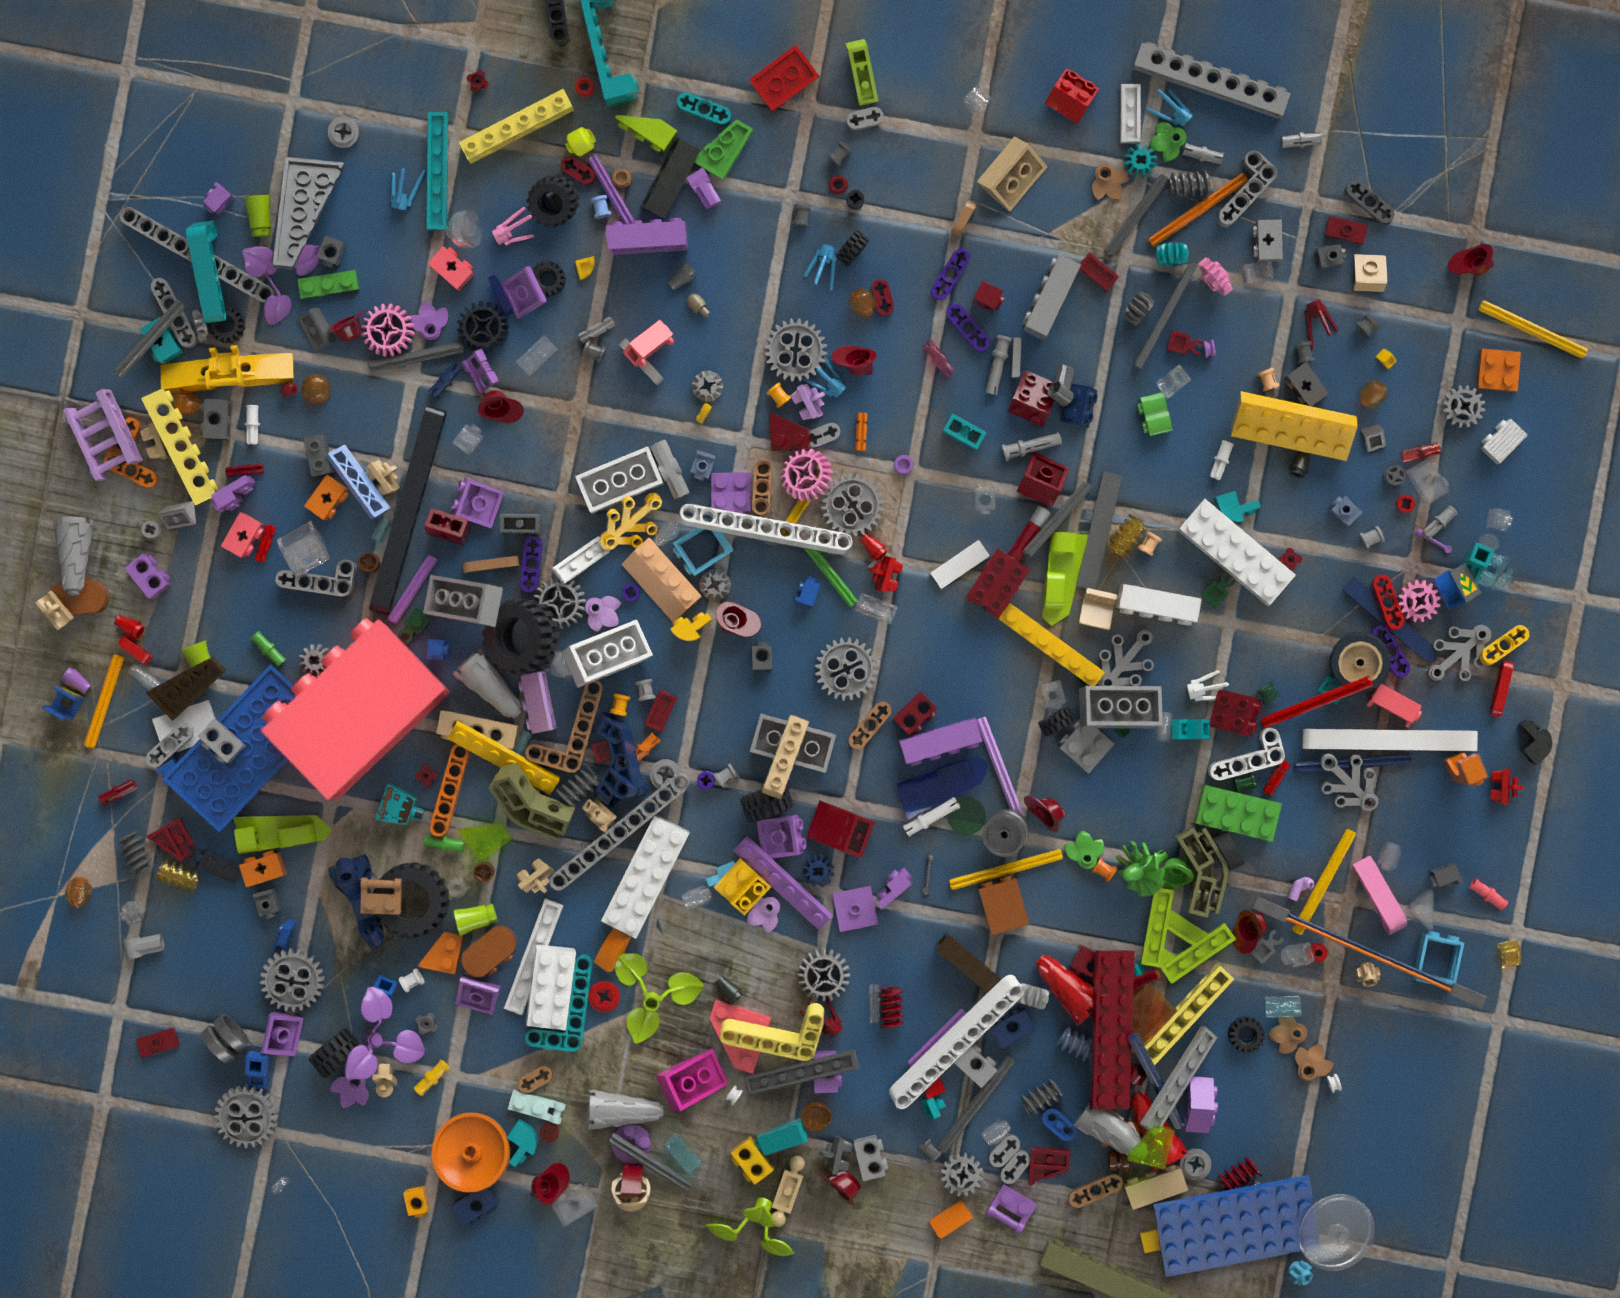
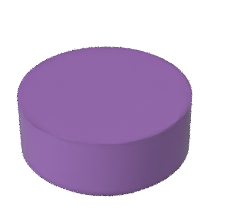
[894,455,914,475]

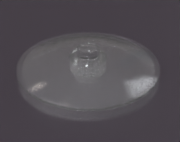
[1299,1194,1375,1271]

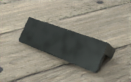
[640,138,700,219]

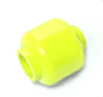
[565,127,596,157]

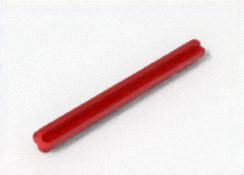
[1261,676,1373,728]

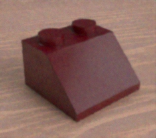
[1016,452,1069,508]

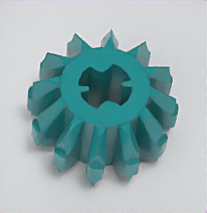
[1123,144,1157,178]
[1155,242,1189,267]

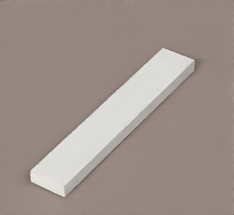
[504,898,564,1015]

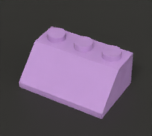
[518,671,557,734]

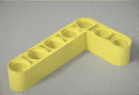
[720,1003,824,1061]

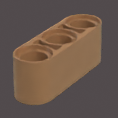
[752,460,773,518]

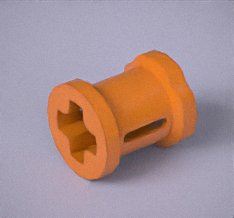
[1091,857,1117,882]

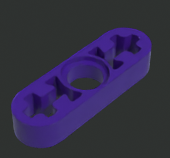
[931,248,970,300]
[946,304,990,352]
[520,536,543,593]
[1370,626,1410,677]

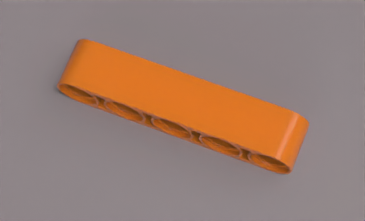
[430,744,471,837]

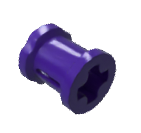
[697,771,715,789]

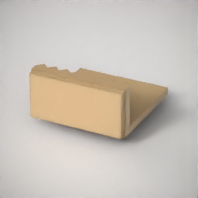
[1353,254,1387,292]
[1079,588,1117,630]

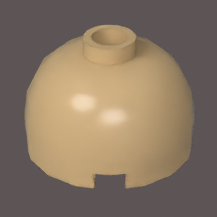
[611,1173,651,1212]

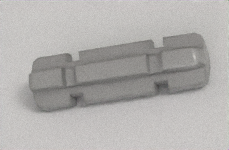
[578,317,615,343]

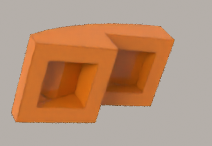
[594,928,631,973]

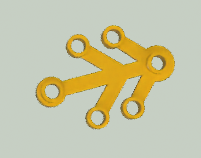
[600,493,662,550]

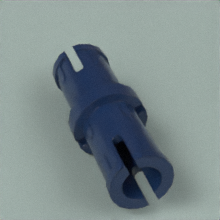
[428,361,463,399]

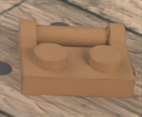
[360,878,402,914]

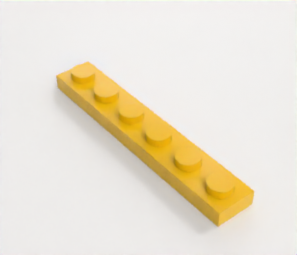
[999,603,1105,686]
[447,720,560,795]

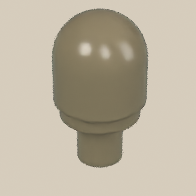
[687,294,710,318]

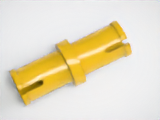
[414,1060,450,1096]

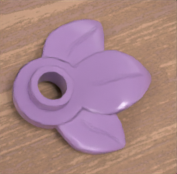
[585,596,621,632]
[747,897,780,933]

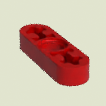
[1371,575,1404,630]
[1489,660,1514,718]

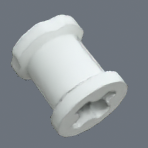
[399,968,425,993]

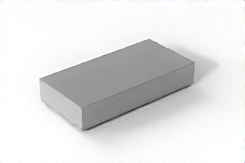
[1011,338,1022,379]

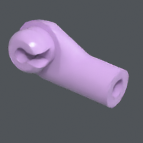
[1288,877,1314,901]

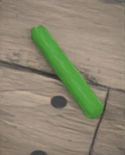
[804,548,857,607]

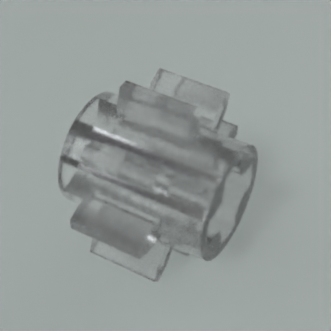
[120,901,146,925]

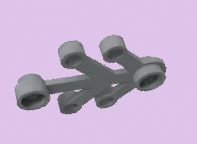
[1427,625,1491,681]
[1098,630,1154,686]
[1320,754,1379,811]

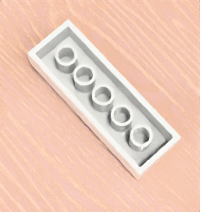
[1178,499,1295,606]
[601,815,690,939]

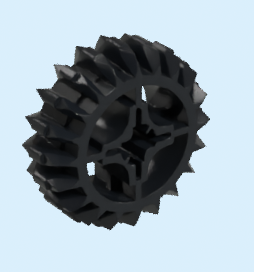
[457,301,510,354]

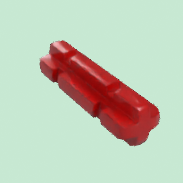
[255,524,276,563]
[1263,760,1290,796]

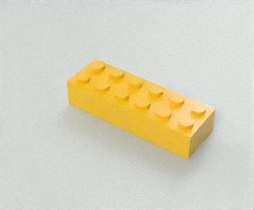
[1231,391,1358,461]

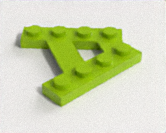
[1140,888,1236,984]

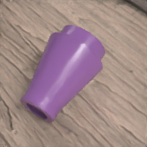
[60,667,91,694]

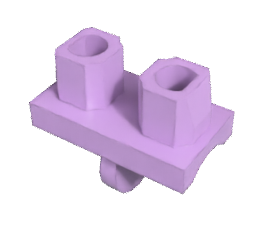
[791,384,826,420]

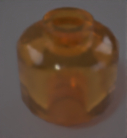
[848,287,877,318]
[1359,379,1388,408]
[64,877,92,908]

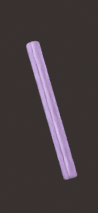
[976,717,1024,816]

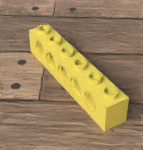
[459,89,575,164]
[141,388,218,505]
[1143,963,1234,1065]

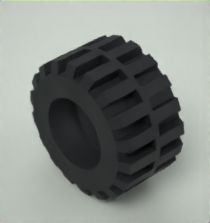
[526,174,580,228]
[740,785,794,823]
[308,1028,360,1078]

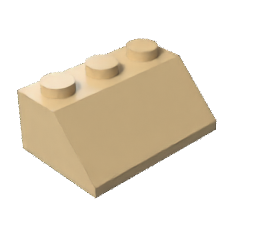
[977,136,1047,211]

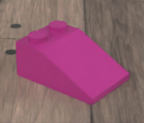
[656,1049,729,1111]

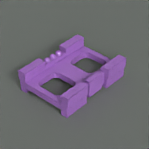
[461,349,499,394]

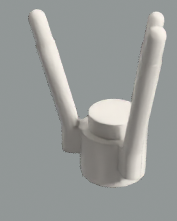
[1187,670,1229,702]

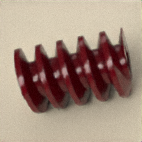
[878,986,904,1028]
[1217,1157,1262,1191]

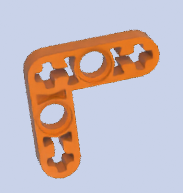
[104,418,159,488]

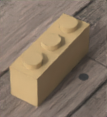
[1123,1164,1189,1210]

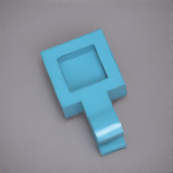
[706,860,735,887]

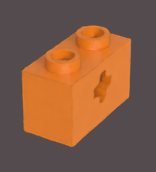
[304,474,349,521]
[239,850,287,887]

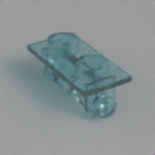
[663,1134,702,1175]

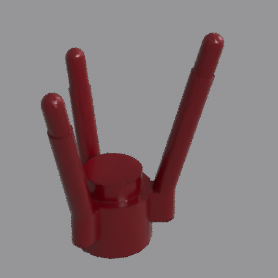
[1304,299,1338,350]
[799,996,843,1038]

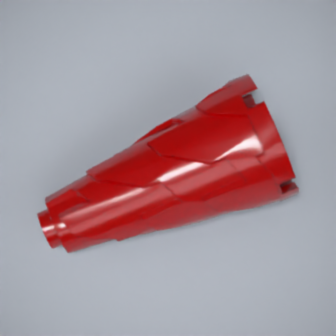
[1035,954,1094,1026]
[1130,1092,1188,1171]

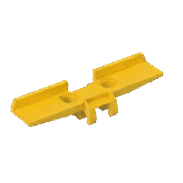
[161,345,294,394]

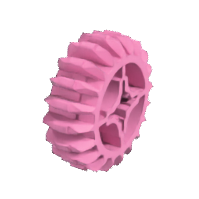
[361,304,414,357]
[780,449,833,502]

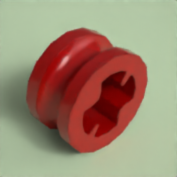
[1396,495,1415,512]

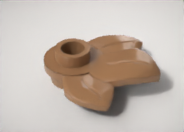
[1092,164,1129,200]
[1268,1014,1307,1054]
[1295,1044,1334,1081]

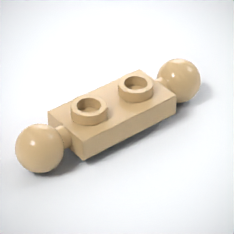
[772,1156,805,1227]

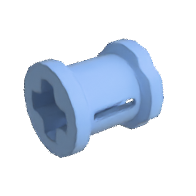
[590,195,611,219]

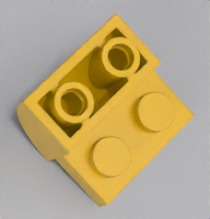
[671,612,713,641]
[714,858,771,916]

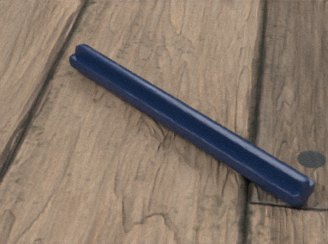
[1294,753,1411,773]
[1128,1033,1185,1129]

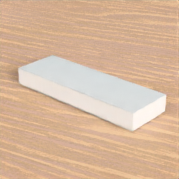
[1120,84,1141,144]
[552,536,610,585]
[930,540,990,589]

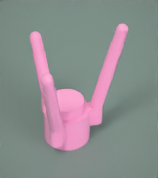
[492,207,534,246]

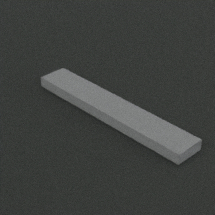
[1140,1026,1217,1136]

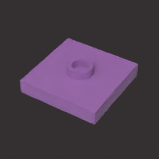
[501,266,547,319]
[832,885,878,932]

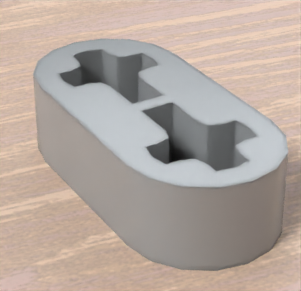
[847,107,883,131]
[810,423,840,448]
[989,1134,1020,1167]
[1000,1150,1030,1184]

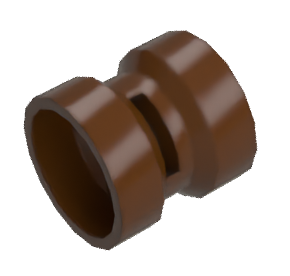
[358,552,381,572]
[473,862,495,882]
[1108,1151,1130,1171]

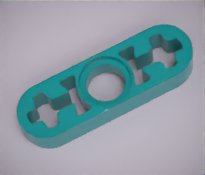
[677,92,731,126]

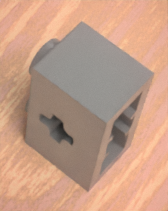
[1252,220,1283,262]

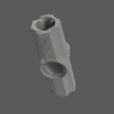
[650,440,690,500]

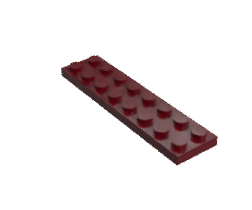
[1090,950,1135,1110]

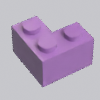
[1185,1076,1218,1133]

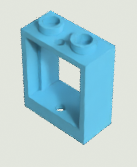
[673,518,734,576]
[1412,931,1465,988]

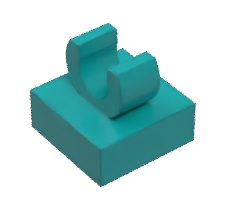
[920,1098,945,1119]

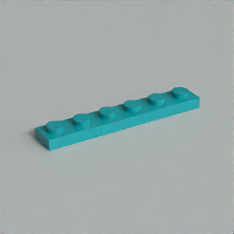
[427,112,448,230]

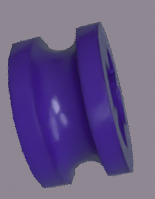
[622,584,640,602]

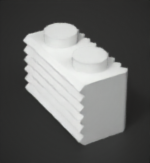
[1480,419,1527,464]

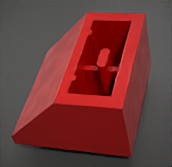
[1044,68,1100,124]

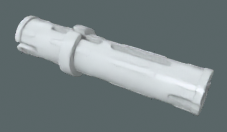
[903,797,960,837]

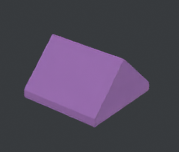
[455,975,502,1015]
[261,1011,304,1056]

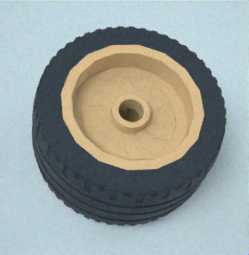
[1330,632,1390,692]

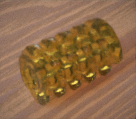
[1106,514,1147,557]
[155,859,200,895]

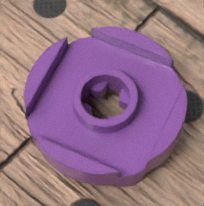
[612,1124,651,1164]

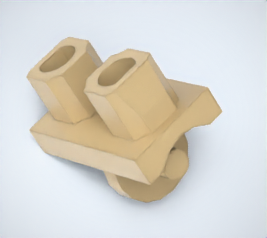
[140,423,168,459]
[365,460,400,496]
[35,590,74,630]
[582,799,617,832]
[516,858,555,893]
[372,1064,397,1098]

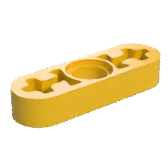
[1479,625,1529,666]

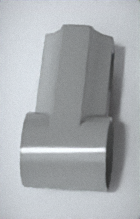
[123,934,165,960]

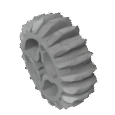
[534,577,586,629]
[797,948,850,1002]

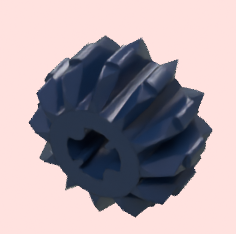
[802,854,834,887]

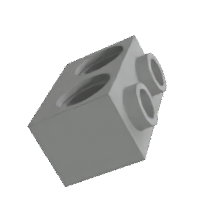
[198,719,246,763]
[853,1135,888,1181]

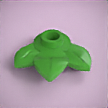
[1148,122,1187,162]
[1065,830,1104,869]

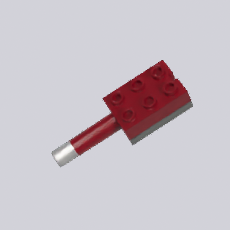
[964,506,1051,619]

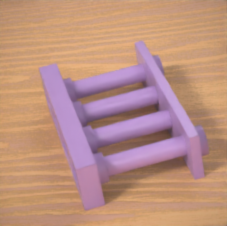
[63,389,143,481]

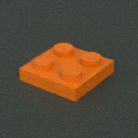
[1477,349,1521,392]

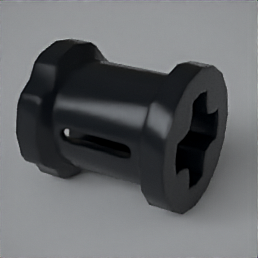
[847,189,864,210]

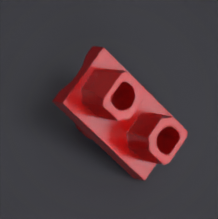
[869,556,903,592]
[1491,769,1524,805]

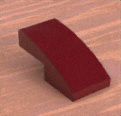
[621,1163,643,1197]

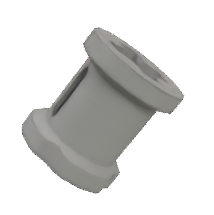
[1359,526,1385,550]
[635,679,656,701]
[714,763,740,788]

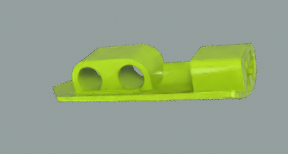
[1042,532,1088,626]
[234,815,332,854]

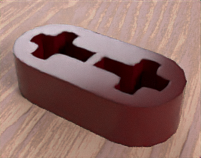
[561,156,595,186]
[872,279,894,317]

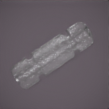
[868,984,880,1023]

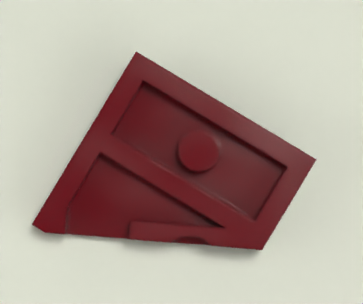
[769,413,811,451]
[146,818,197,862]
[1028,1147,1071,1185]

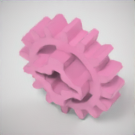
[1198,257,1233,296]
[1397,580,1441,622]

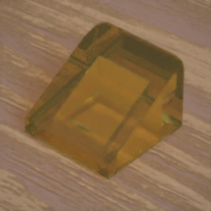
[1498,940,1522,968]

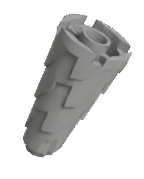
[53,517,94,595]
[452,647,522,719]
[587,1090,663,1130]
[1073,1103,1149,1160]

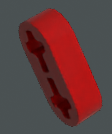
[117,635,153,665]

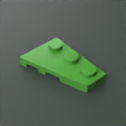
[694,119,754,181]

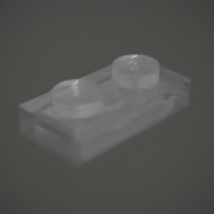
[516,335,558,377]
[855,592,898,625]

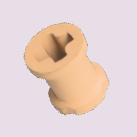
[1257,368,1280,392]
[1138,531,1162,556]

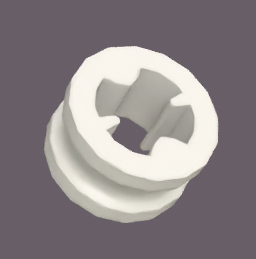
[1327,1074,1342,1093]
[725,1085,743,1105]

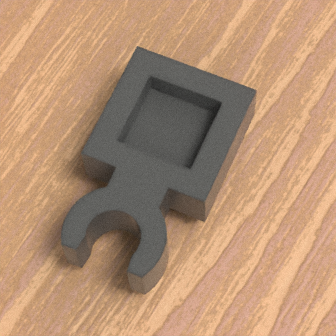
[1251,929,1284,965]

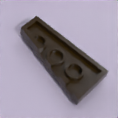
[145,656,227,721]

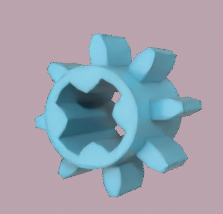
[1288,1260,1313,1286]

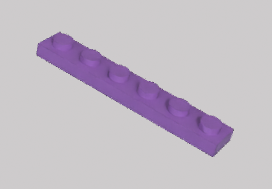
[733,836,833,930]

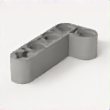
[1216,150,1277,228]
[275,560,357,597]

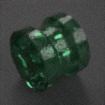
[1256,682,1280,705]

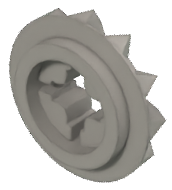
[328,116,359,148]
[192,309,208,341]
[692,370,723,402]
[700,569,731,600]
[650,759,681,791]
[1180,1149,1211,1180]

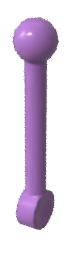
[1415,529,1452,553]

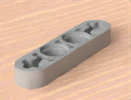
[151,278,198,348]

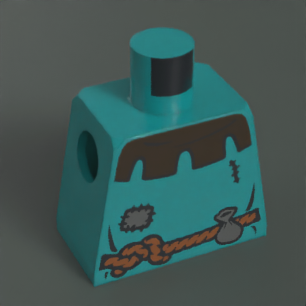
[375,783,425,825]

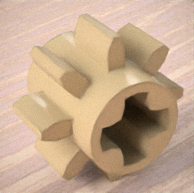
[1356,962,1381,987]

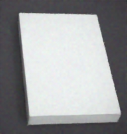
[152,700,215,756]

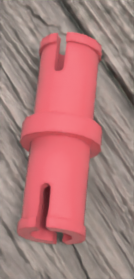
[1469,878,1508,911]

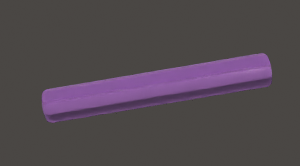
[588,155,634,224]
[388,555,437,624]
[908,1009,967,1067]

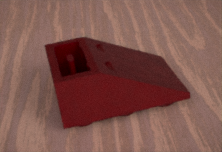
[806,800,875,858]

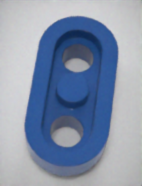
[1042,1107,1077,1141]

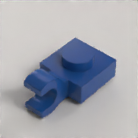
[272,919,296,951]

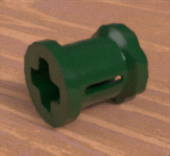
[1233,772,1257,792]

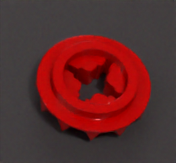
[589,981,620,1012]

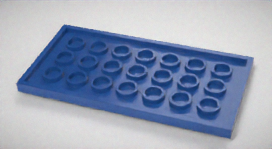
[162,664,297,833]
[1153,1175,1320,1277]

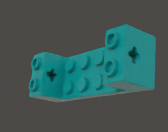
[580,0,640,107]

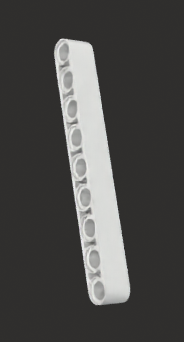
[678,504,852,554]
[1303,729,1478,751]
[889,975,1024,1109]

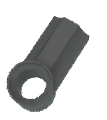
[1047,365,1074,406]

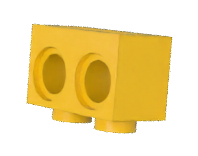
[730,1136,774,1185]

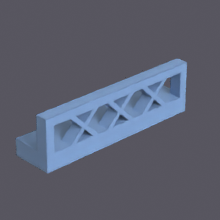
[326,445,390,520]

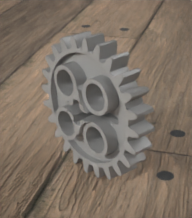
[764,318,827,382]
[821,473,884,537]
[815,637,878,701]
[260,948,325,1012]
[214,1084,279,1148]

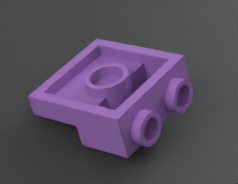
[711,472,751,515]
[211,475,256,512]
[450,478,504,528]
[757,814,806,858]
[876,868,912,909]

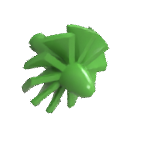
[1116,841,1168,897]

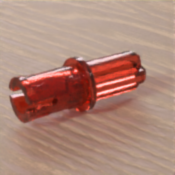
[1400,442,1441,462]

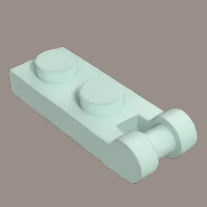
[508,1089,566,1124]

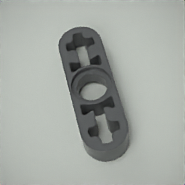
[1345,180,1395,224]

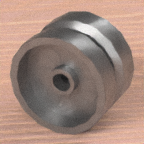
[982,809,1030,857]
[201,1014,251,1064]

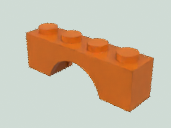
[1443,752,1488,786]

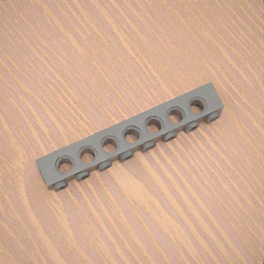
[1132,42,1291,119]

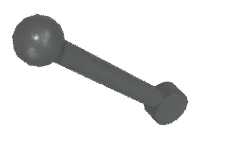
[922,854,934,895]

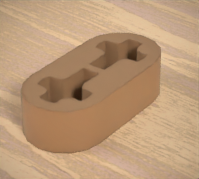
[950,200,977,237]
[518,1065,553,1093]

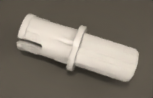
[244,405,260,445]
[1210,440,1234,480]

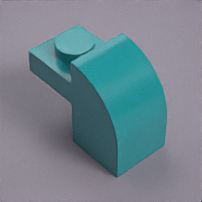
[1214,491,1261,523]
[1461,542,1495,584]
[1170,719,1210,739]
[507,1119,538,1167]

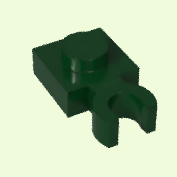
[1200,573,1235,608]
[398,608,432,644]

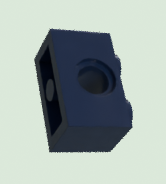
[990,1007,1036,1049]
[452,1187,500,1225]

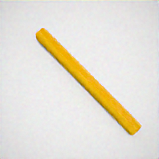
[1478,300,1588,359]
[1292,829,1356,935]
[949,849,1063,890]

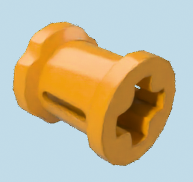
[766,382,792,408]
[610,693,630,716]

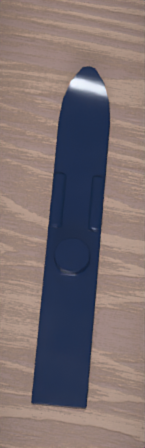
[1342,577,1437,662]

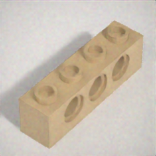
[436,710,520,749]
[762,715,809,799]

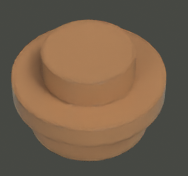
[612,168,632,188]

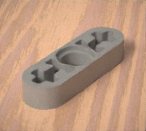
[618,338,664,386]
[146,723,194,768]

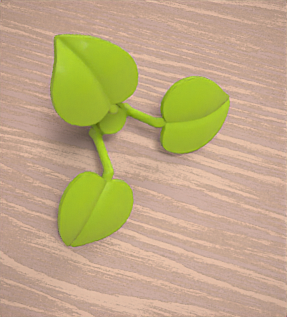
[615,953,704,1043]
[706,1197,795,1256]

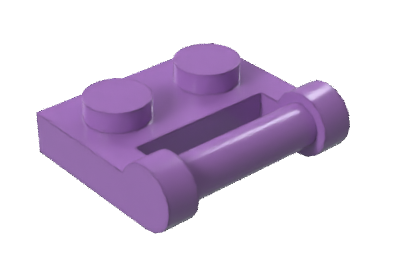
[985,1183,1037,1234]

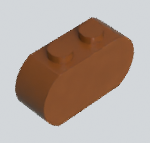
[48,578,110,615]
[462,925,517,977]

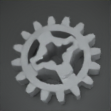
[1441,385,1485,428]
[941,1153,983,1196]

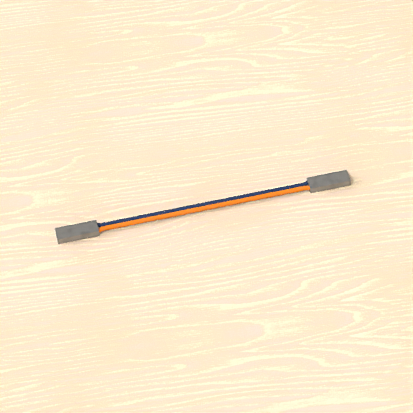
[1253,896,1487,1009]

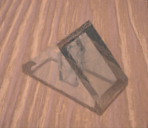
[1406,889,1433,930]

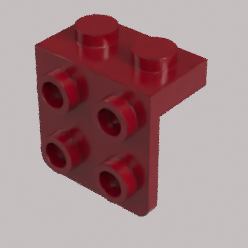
[1007,371,1055,427]
[1209,689,1262,737]

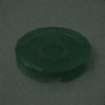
[947,796,986,835]

